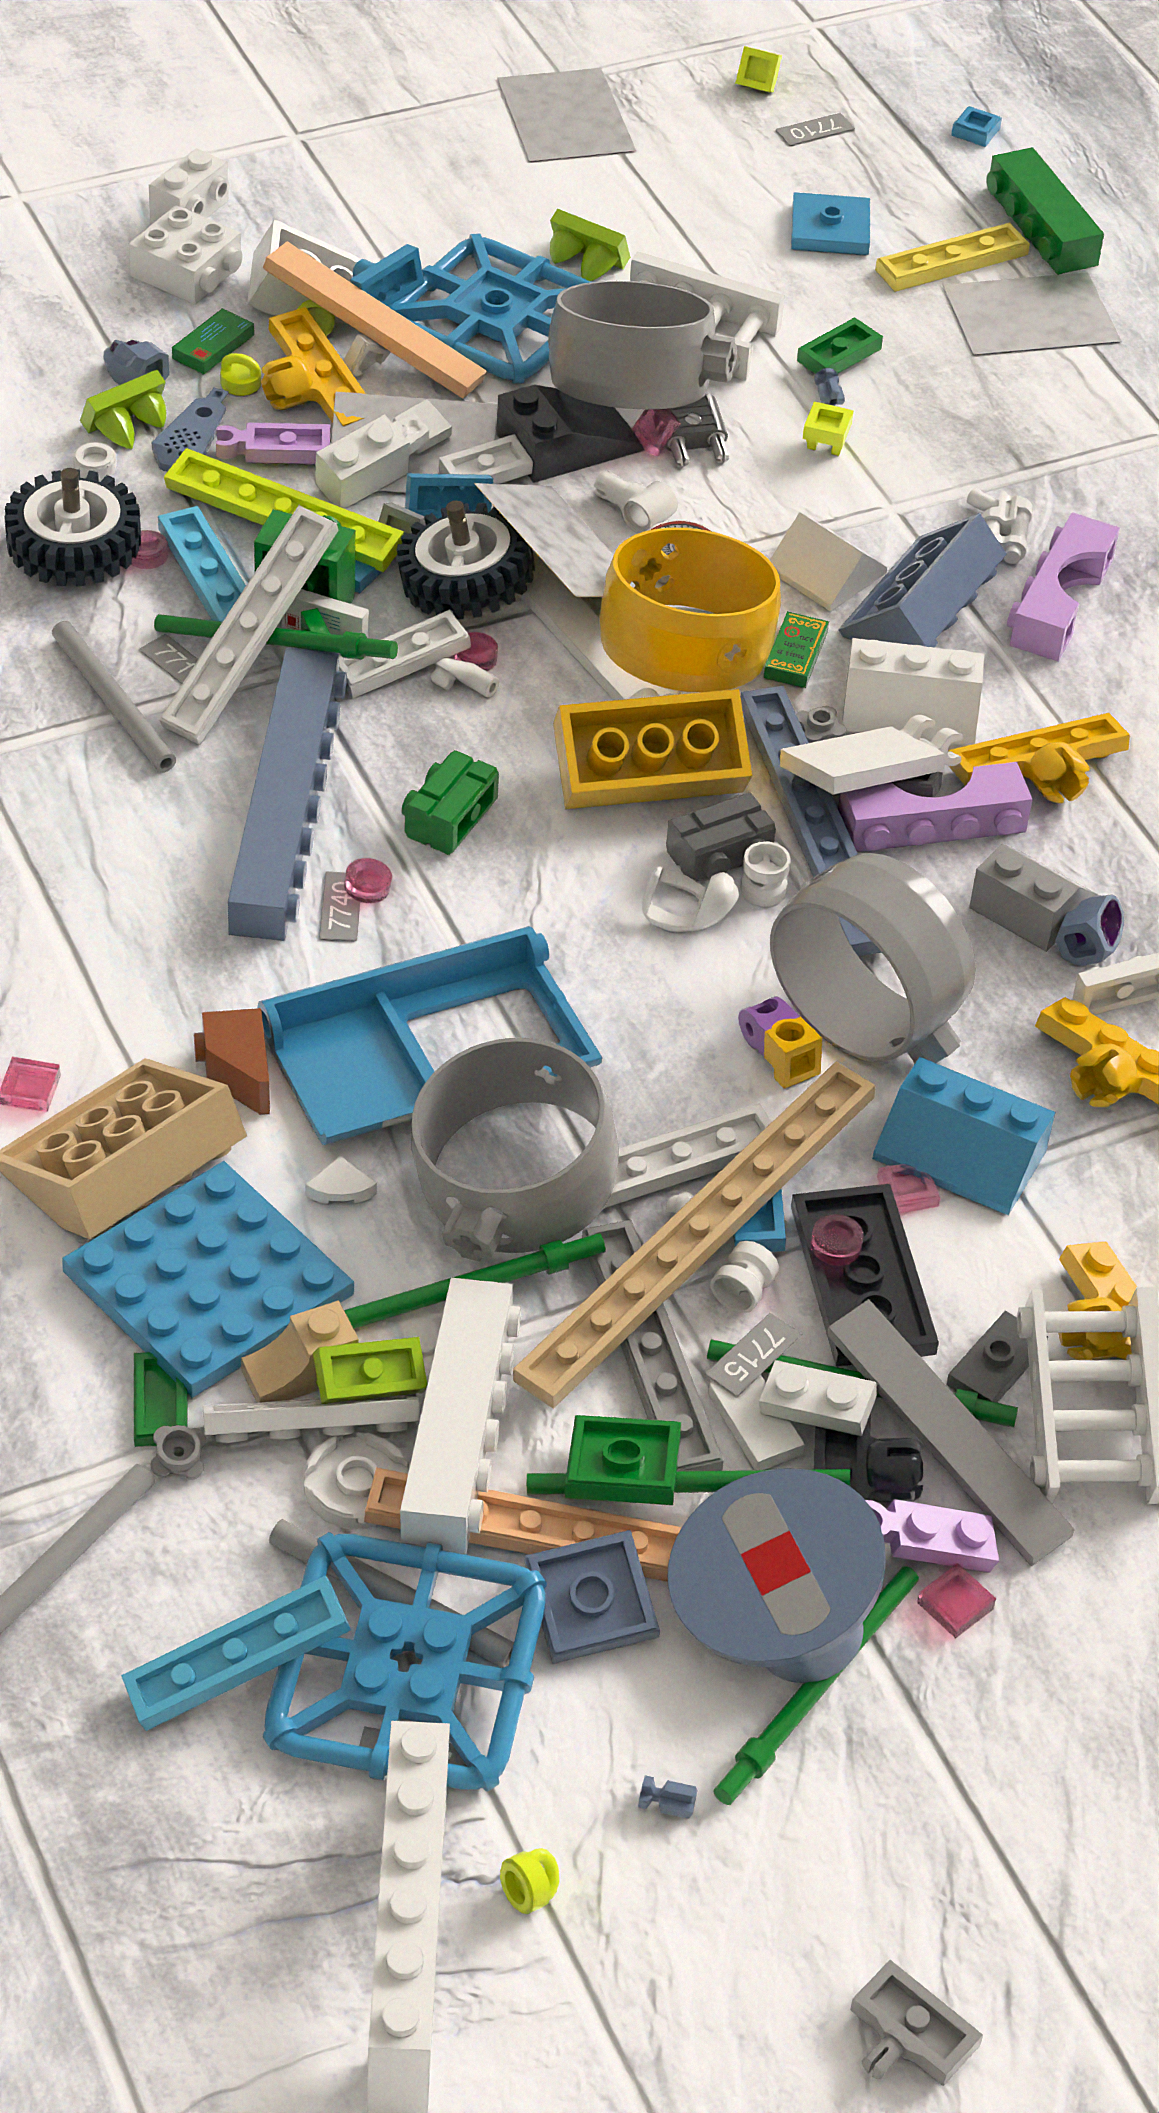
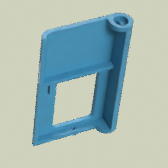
[257,926,602,1145]

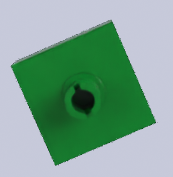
[254,509,356,604]

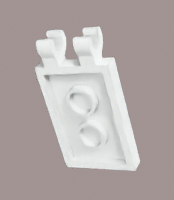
[780,715,963,795]

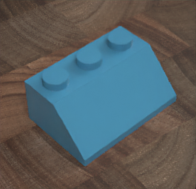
[872,1057,1056,1216]

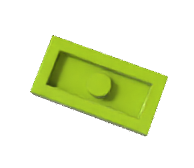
[549,208,631,281]
[80,370,167,450]
[313,1337,428,1404]

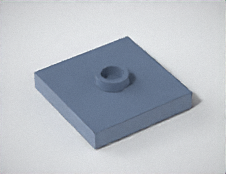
[524,1530,660,1664]

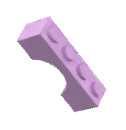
[1007,513,1120,662]
[838,762,1033,852]

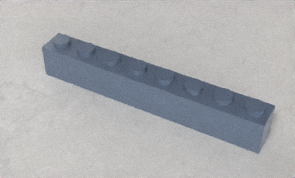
[228,647,347,941]

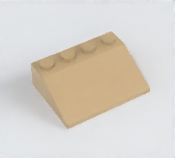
[0,1058,247,1240]

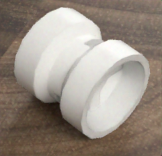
[740,841,791,907]
[710,1241,779,1313]

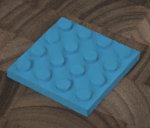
[62,1161,354,1398]

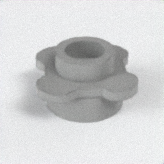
[796,706,846,743]
[150,1425,207,1480]

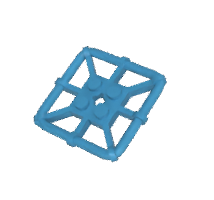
[388,233,591,384]
[262,1532,547,1792]

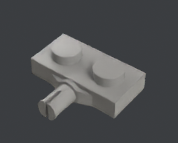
[850,1959,983,2086]

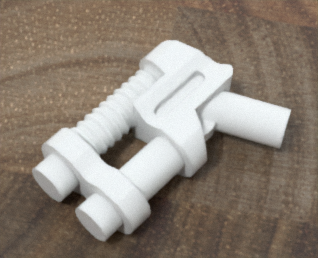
[966,488,1033,564]

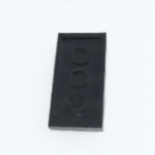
[791,1184,939,1367]

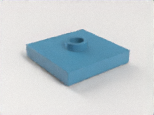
[791,192,870,255]

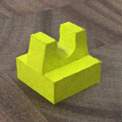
[735,46,782,92]
[802,401,854,456]

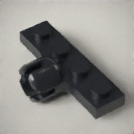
[814,1379,923,1503]

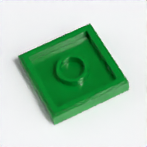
[565,1415,681,1505]

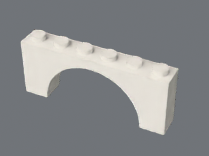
[367,1721,450,2113]

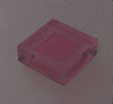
[632,408,681,457]
[0,1056,61,1112]
[877,1164,941,1213]
[917,1563,996,1639]

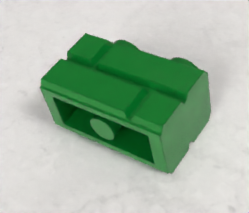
[401,750,499,855]

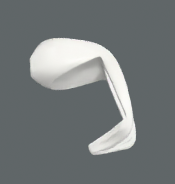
[642,867,739,932]

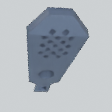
[151,387,229,472]

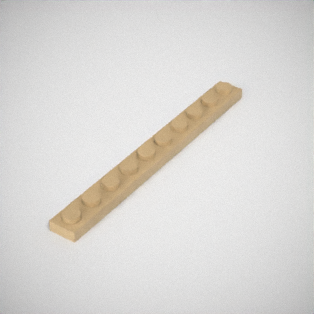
[513,1061,876,1409]

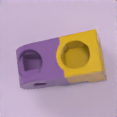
[738,996,822,1089]

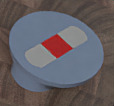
[667,1468,886,1683]

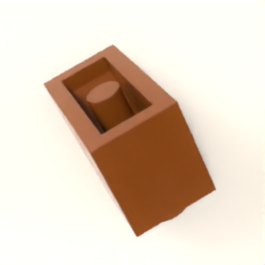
[193,1008,270,1115]

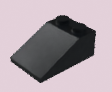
[496,385,644,483]

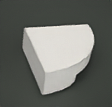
[343,334,391,377]
[305,1156,377,1204]

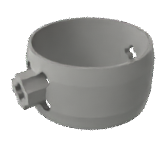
[548,281,737,410]
[770,853,976,1063]
[411,1038,619,1262]

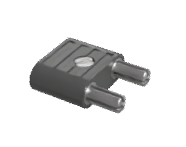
[653,394,730,467]

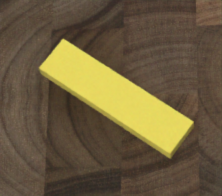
[875,222,1030,292]

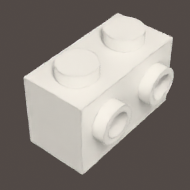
[148,148,230,225]

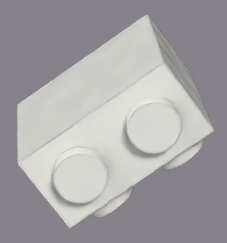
[129,205,243,305]

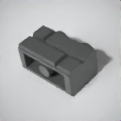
[666,792,776,882]

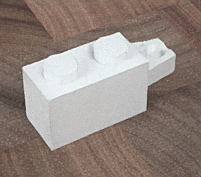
[315,414,430,509]

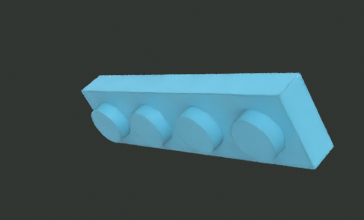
[158,506,246,621]
[121,1575,351,1731]

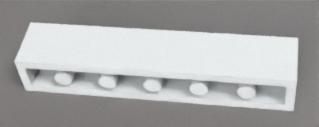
[400,1278,521,1555]

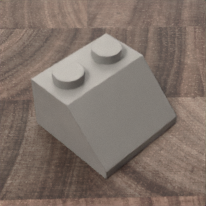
[969,844,1098,952]

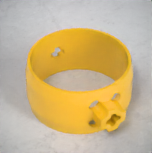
[599,528,781,692]

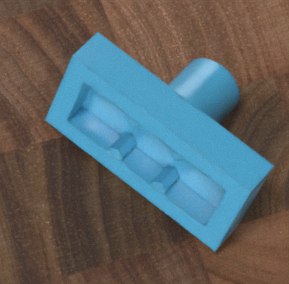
[350,244,424,306]
[405,473,494,519]

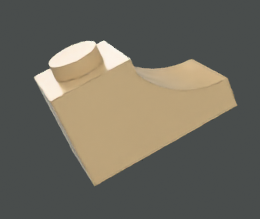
[241,1300,359,1402]

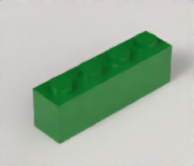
[986,147,1104,275]

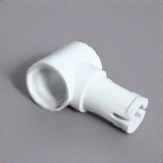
[594,471,678,533]

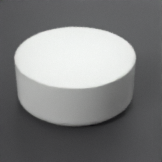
[73,443,116,481]

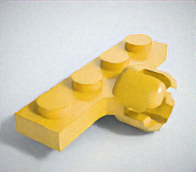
[261,307,366,426]
[948,713,1130,803]
[1035,997,1159,1107]
[1058,1241,1137,1360]

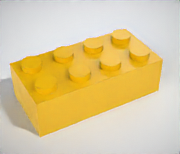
[553,689,752,809]

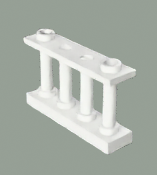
[630,251,785,381]
[1017,1287,1159,1504]

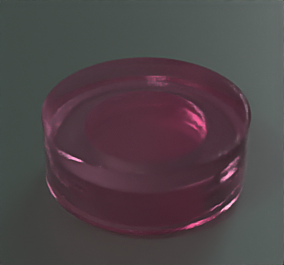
[131,530,168,569]
[454,632,498,671]
[344,858,392,903]
[811,1214,863,1265]

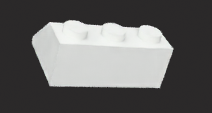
[842,638,985,750]

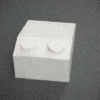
[248,220,361,324]

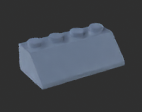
[838,513,1007,648]

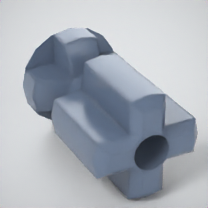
[814,368,845,406]
[638,1775,698,1819]

